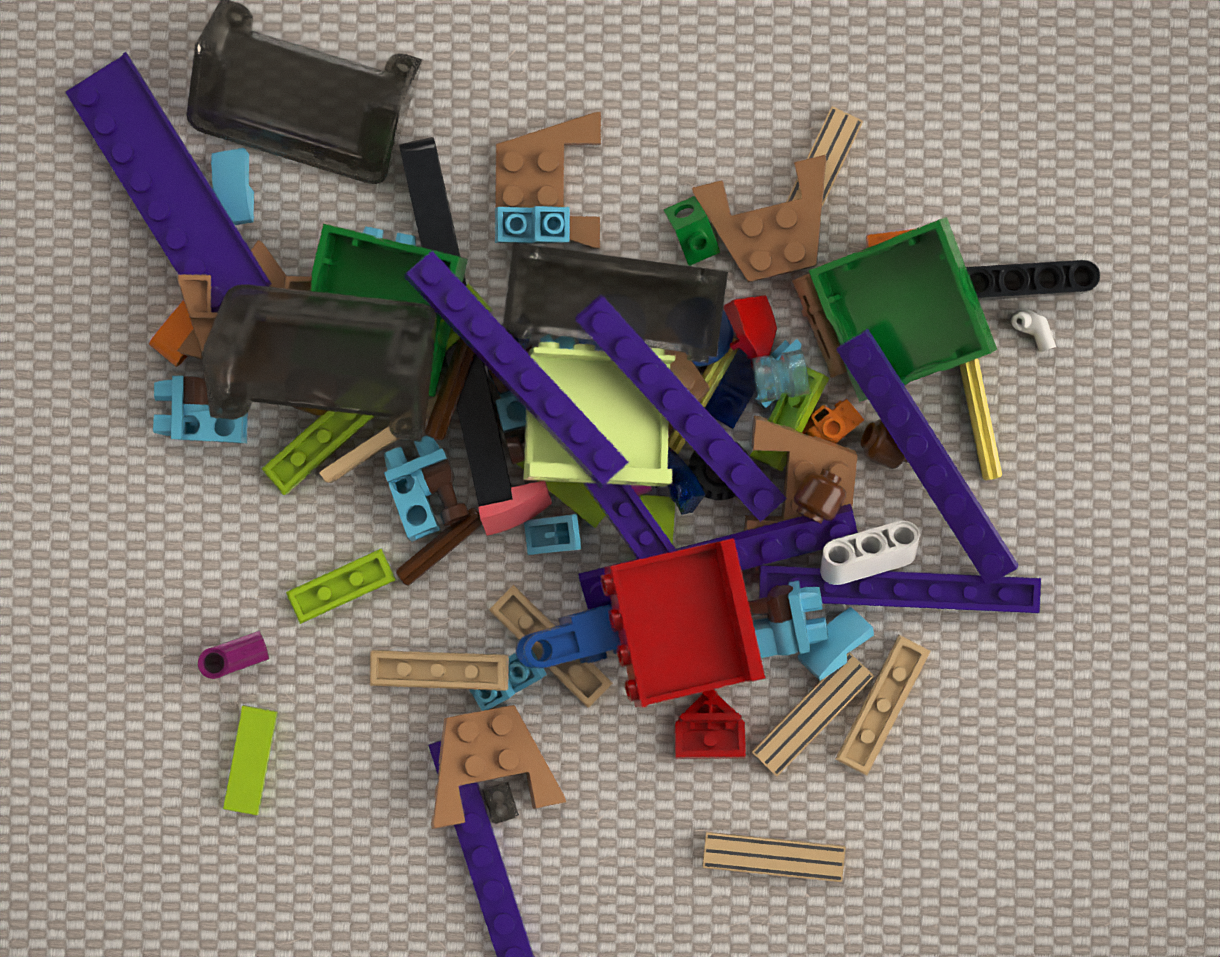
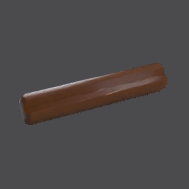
[425,338,475,440]
[396,507,482,586]

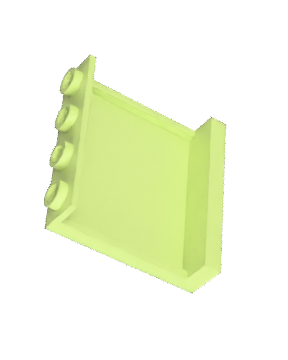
[524,342,675,487]

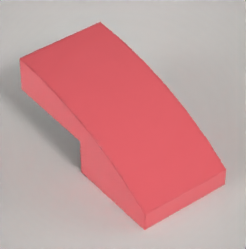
[478,481,552,536]

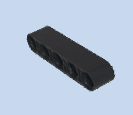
[966,260,1100,301]

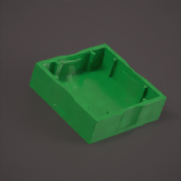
[809,217,997,402]
[290,223,468,397]

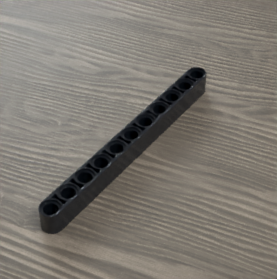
[399,137,512,507]

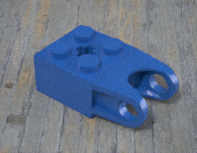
[516,604,621,668]

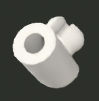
[1011,309,1056,352]

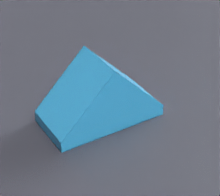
[524,514,582,555]

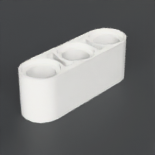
[820,521,920,585]

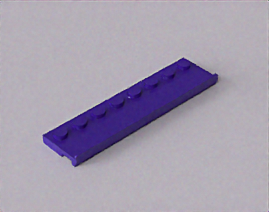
[65,52,272,313]

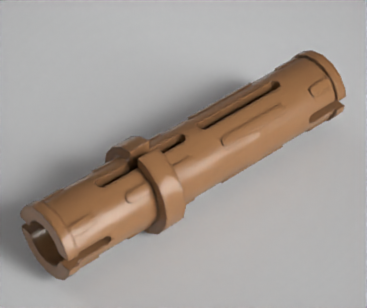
[792,273,847,378]

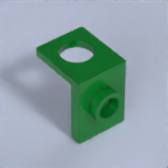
[664,196,720,266]

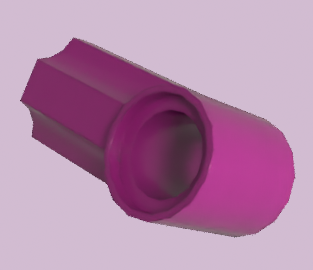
[197,630,270,679]

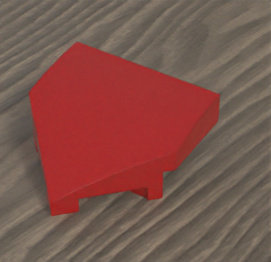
[723,295,777,372]
[675,689,746,759]

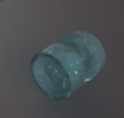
[752,350,809,403]

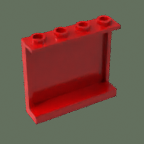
[601,538,765,708]

